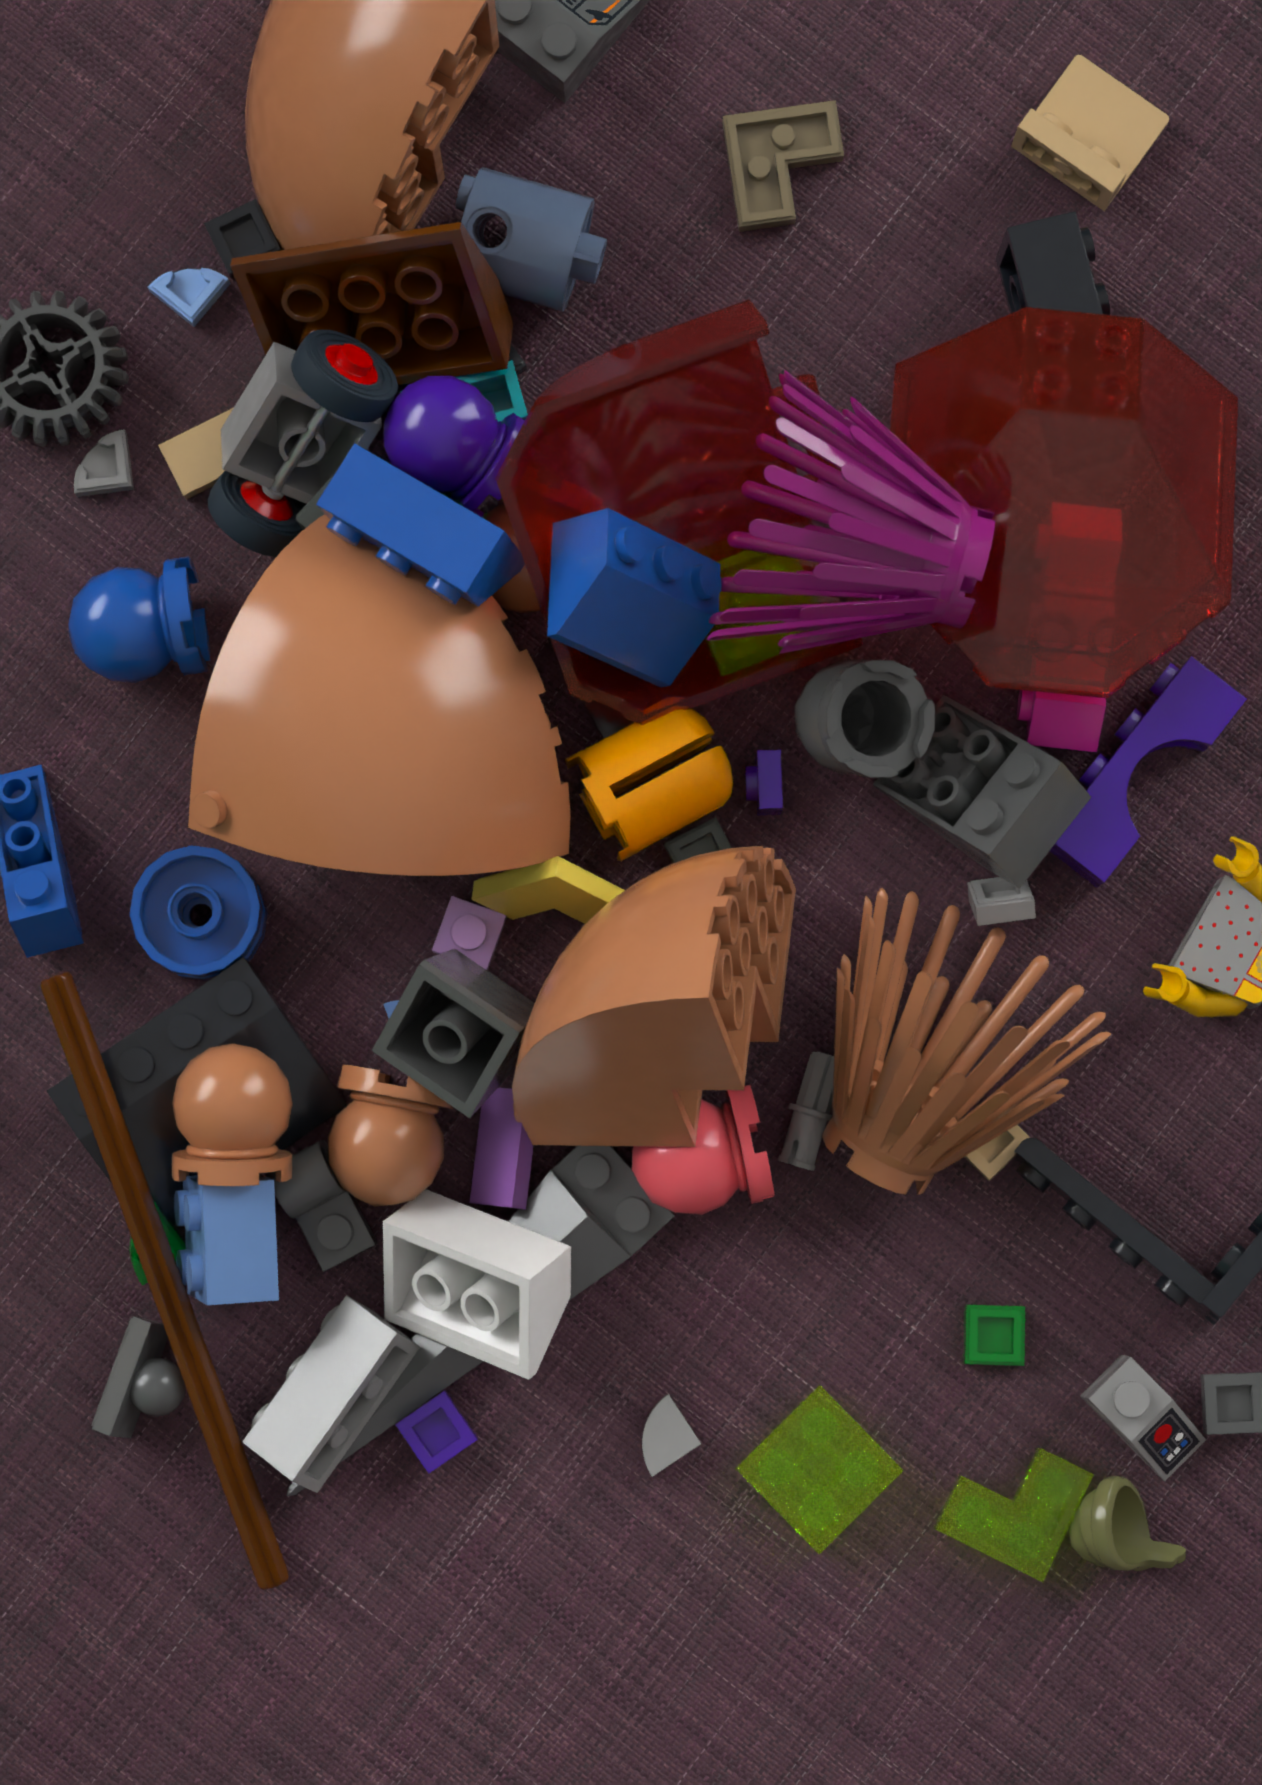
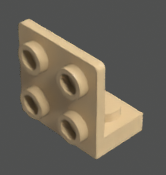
[1011,55,1169,212]

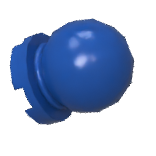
[68,556,210,683]

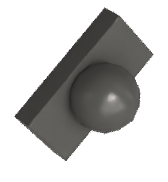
[91,1316,186,1438]

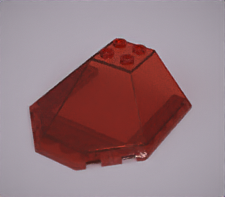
[890,307,1238,698]

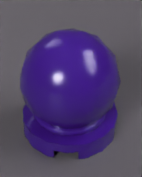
[383,376,536,518]

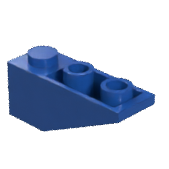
[0,765,84,958]

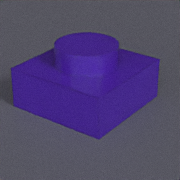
[745,750,783,816]
[395,1390,478,1474]

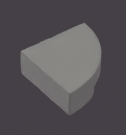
[74,429,134,497]
[642,1394,701,1477]

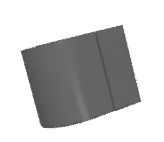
[267,1140,378,1272]

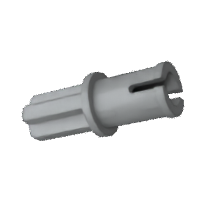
[778,1052,834,1171]

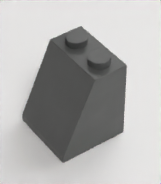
[372,949,535,1118]

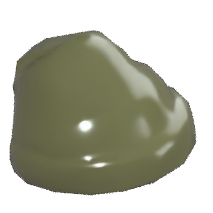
[1069,1476,1186,1571]

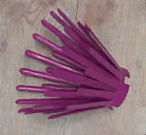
[706,369,995,654]

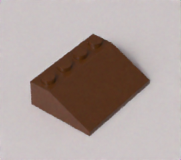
[230,222,513,385]

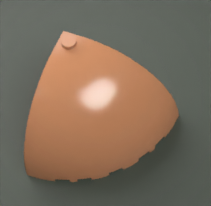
[245,0,499,250]
[188,515,571,876]
[512,846,796,1147]

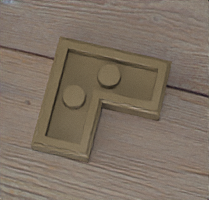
[722,100,844,232]

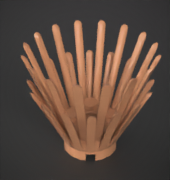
[822,888,1111,1195]

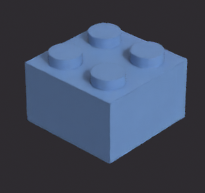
[174,1174,279,1305]

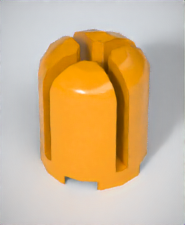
[565,703,733,861]

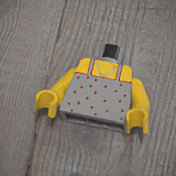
[1143,836,1262,1017]

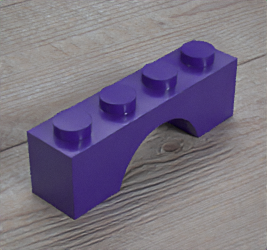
[1050,656,1247,888]

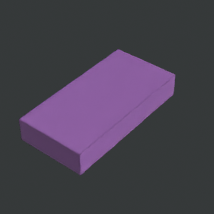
[469,1088,534,1210]

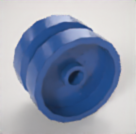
[130,846,268,981]

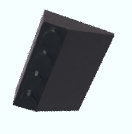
[47,957,347,1225]

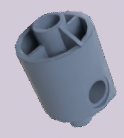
[456,167,607,312]

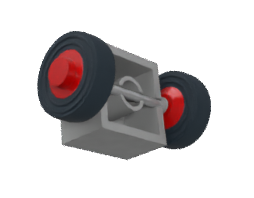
[208,330,398,557]

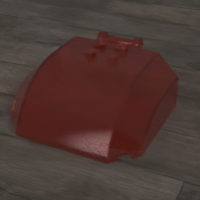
[495,299,863,725]

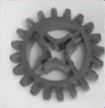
[0,290,129,447]

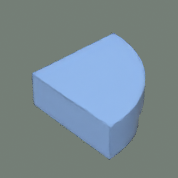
[148,268,230,327]

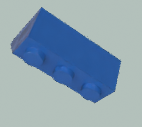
[316,443,527,607]
[547,508,722,688]

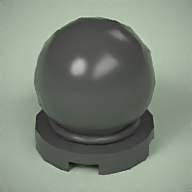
[794,659,935,777]

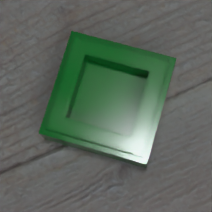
[964,1304,1025,1366]

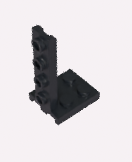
[1014,1138,1262,1326]

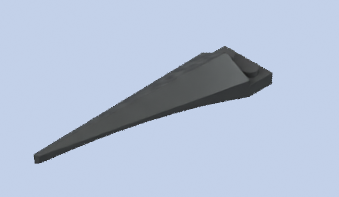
[287,1146,676,1496]

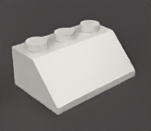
[383,1190,571,1380]

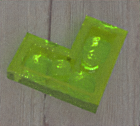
[934,1447,1094,1582]

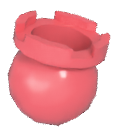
[632,1085,775,1215]

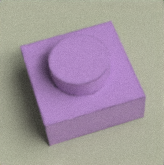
[432,896,507,971]

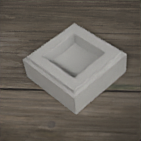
[967,877,1036,926]

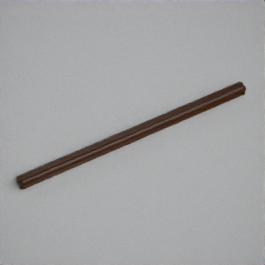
[41,972,289,1590]

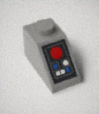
[1080,1355,1206,1481]

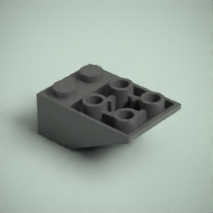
[873,695,1091,889]

